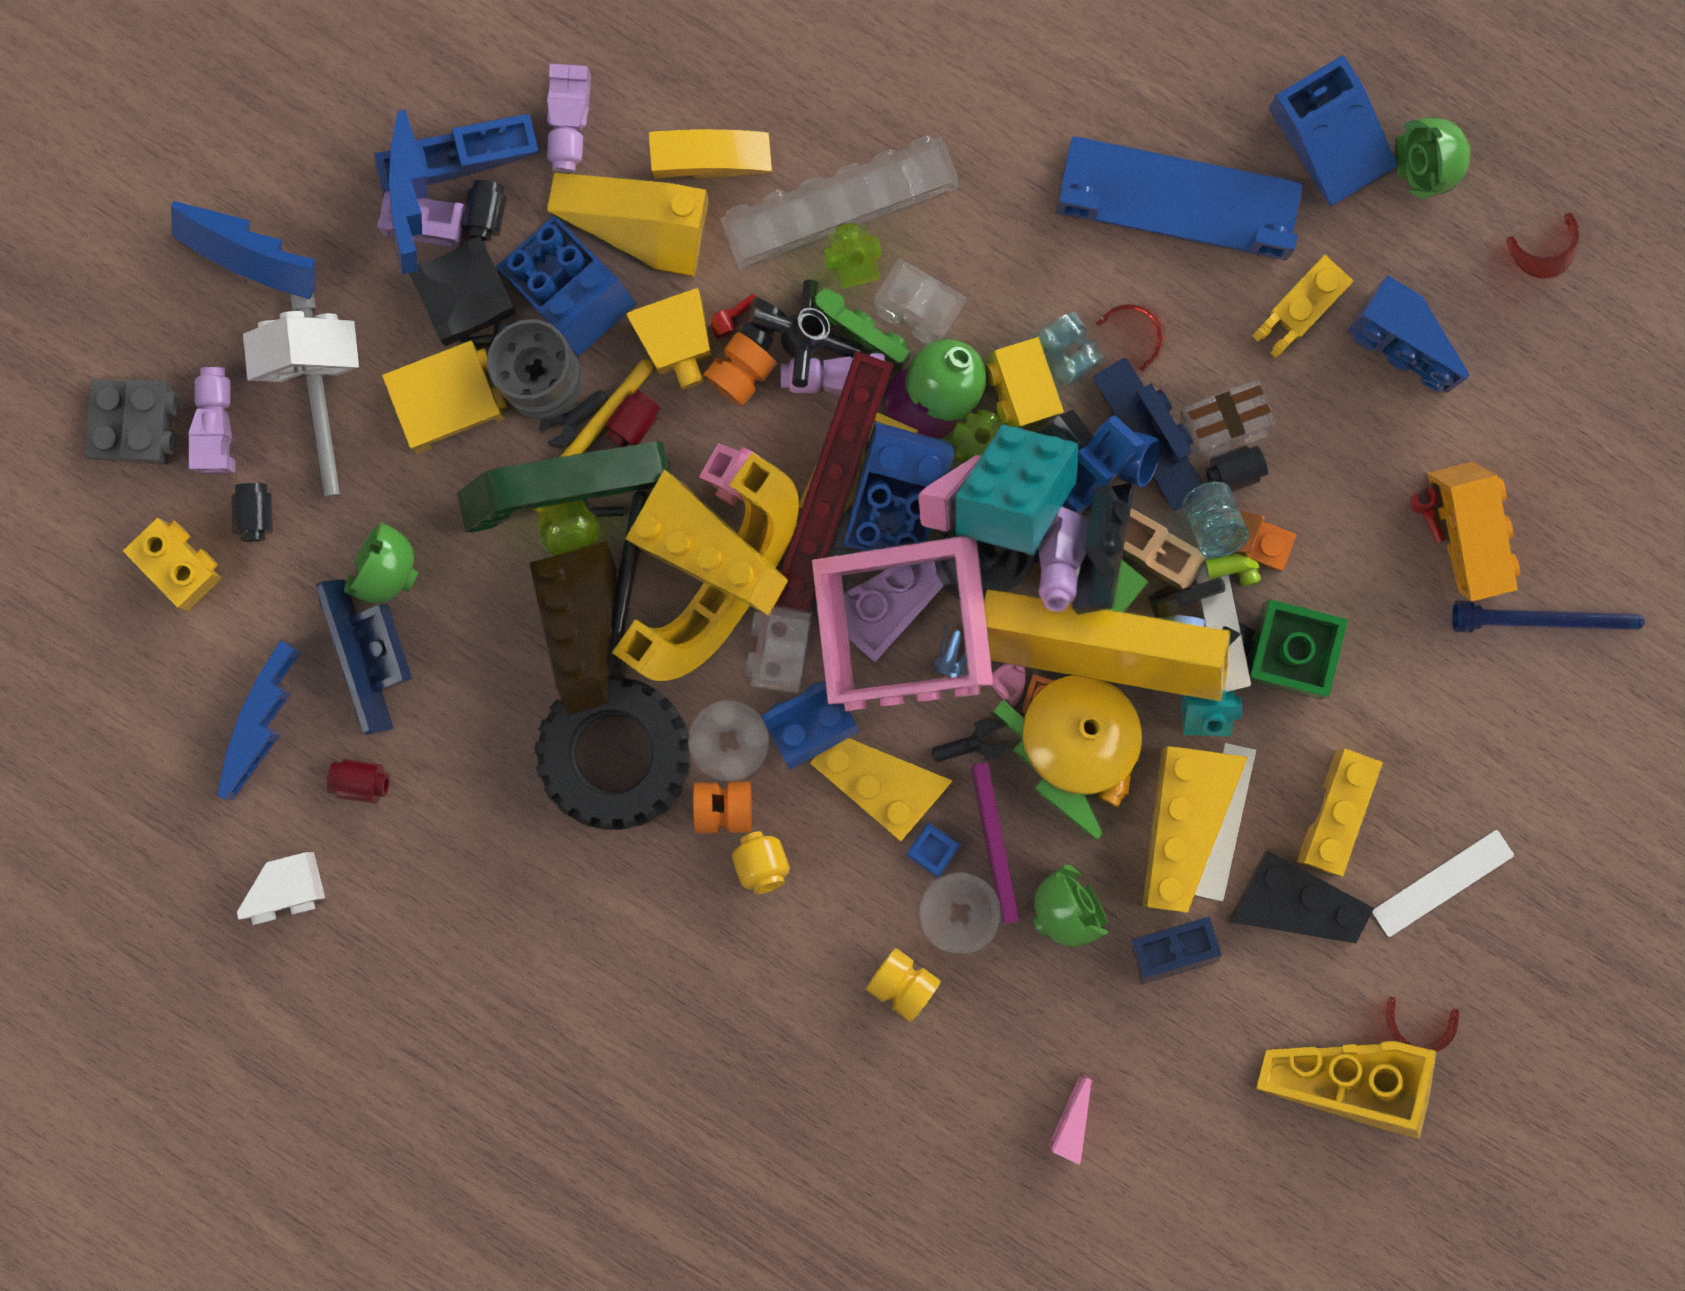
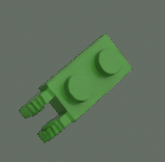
[815,288,910,371]

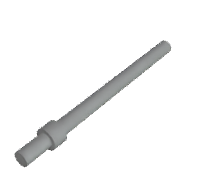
[290,293,340,497]

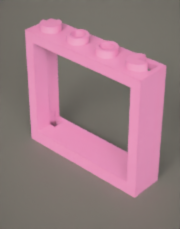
[812,537,993,711]

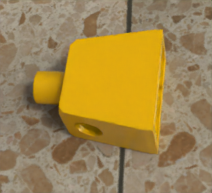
[627,288,711,390]

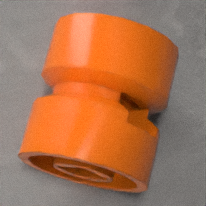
[703,332,777,408]
[693,781,752,834]

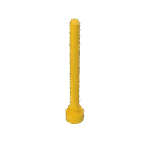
[533,359,653,516]

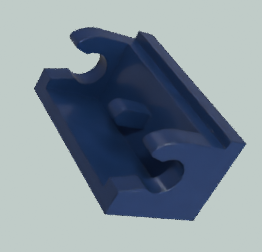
[1132,917,1222,985]

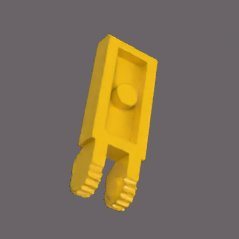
[1252,254,1354,359]

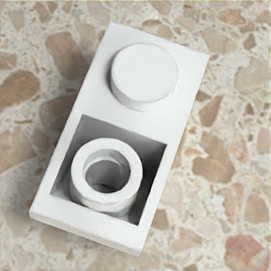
[237,852,325,925]

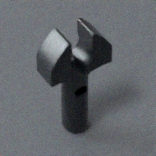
[539,390,608,448]
[1148,577,1225,617]
[931,719,1008,762]

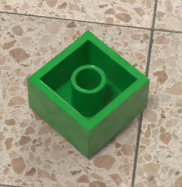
[1247,599,1348,700]

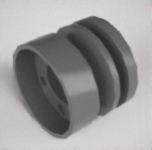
[487,319,583,420]

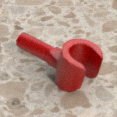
[710,293,756,339]
[1410,486,1445,543]

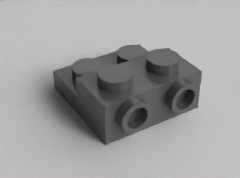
[84,379,179,465]

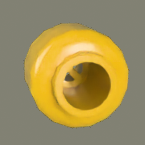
[732,831,790,894]

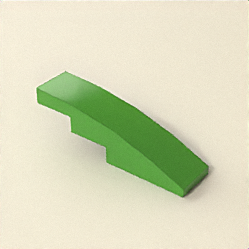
[991,699,1103,840]

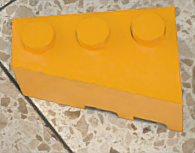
[1427,462,1520,602]

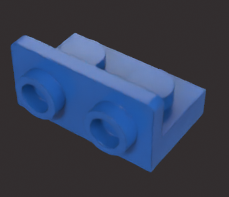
[761,681,860,769]

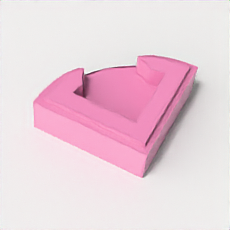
[991,663,1026,708]

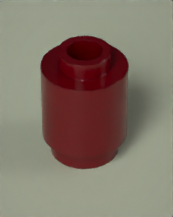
[604,389,661,447]
[327,759,390,804]

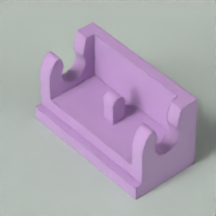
[377,191,465,248]

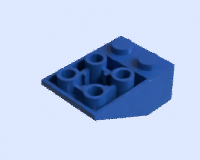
[1268,55,1398,207]
[496,215,637,356]
[1347,275,1469,393]
[843,422,955,566]

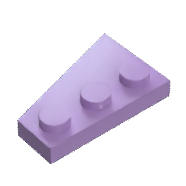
[816,562,944,663]

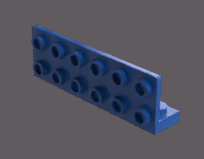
[1056,136,1302,261]

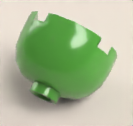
[1394,117,1471,199]
[905,338,987,421]
[344,521,418,603]
[1033,865,1108,947]

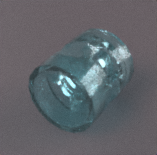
[1032,311,1105,386]
[1182,482,1249,558]

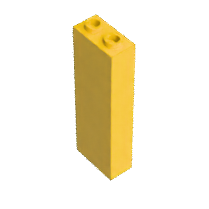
[984,589,1230,701]

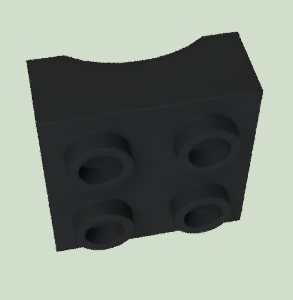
[409,236,517,346]

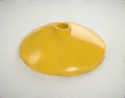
[1023,675,1142,795]

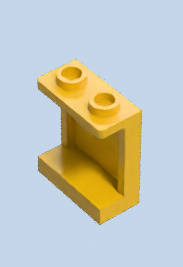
[382,341,507,454]

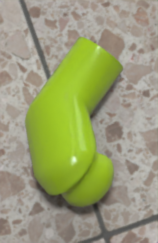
[1204,553,1261,587]

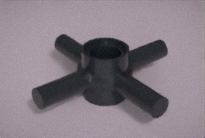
[748,279,862,388]

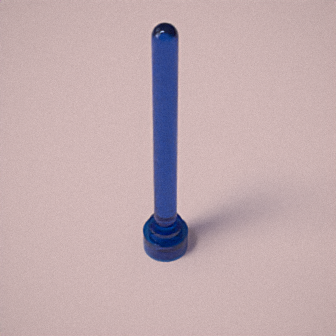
[1452,601,1645,633]

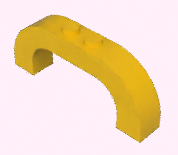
[612,452,799,681]

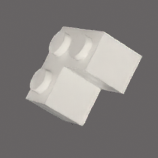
[243,311,359,382]

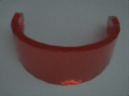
[1506,213,1580,278]
[1096,303,1166,372]
[1385,996,1459,1052]

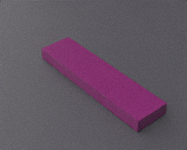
[971,762,1019,924]

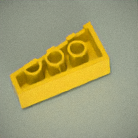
[625,469,788,616]
[1142,746,1248,913]

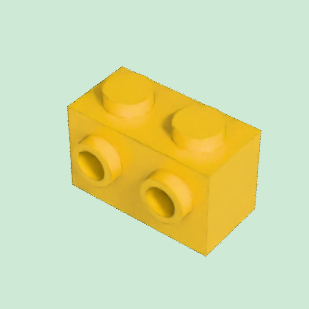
[985,337,1064,429]
[123,517,222,611]

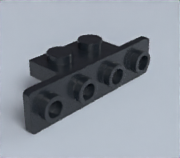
[1072,483,1134,614]

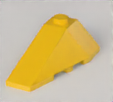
[547,172,709,277]
[1256,1041,1436,1139]

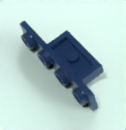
[1093,358,1207,511]
[316,579,412,735]

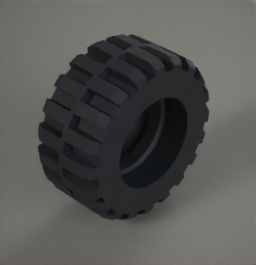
[535,675,692,830]

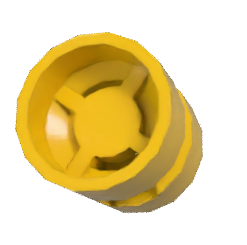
[865,947,941,1023]

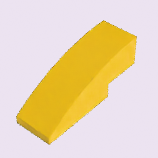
[649,129,772,180]

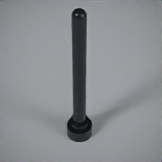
[609,491,648,677]

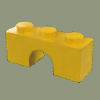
[1296,748,1383,877]

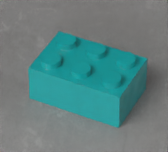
[956,425,1078,554]

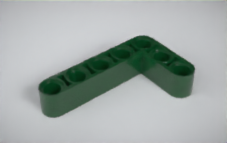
[456,441,671,533]

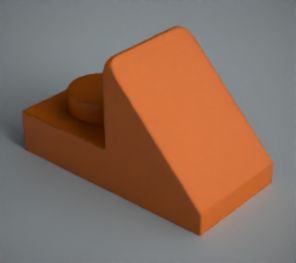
[1207,507,1297,572]

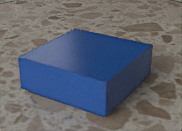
[906,822,961,878]

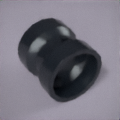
[734,297,788,352]

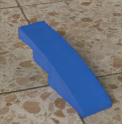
[389,110,427,275]
[374,114,539,195]
[171,201,315,299]
[1034,415,1144,563]
[217,640,302,800]

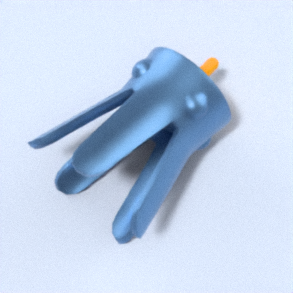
[933,624,968,678]

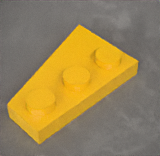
[810,738,952,841]

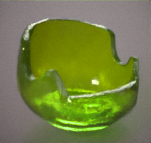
[538,500,600,556]

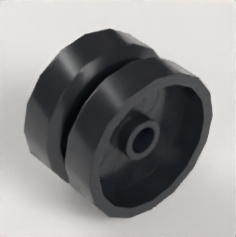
[934,523,1036,601]

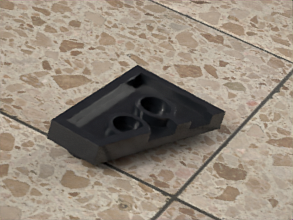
[1228,851,1374,943]

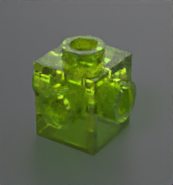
[823,222,883,289]
[951,410,1007,464]

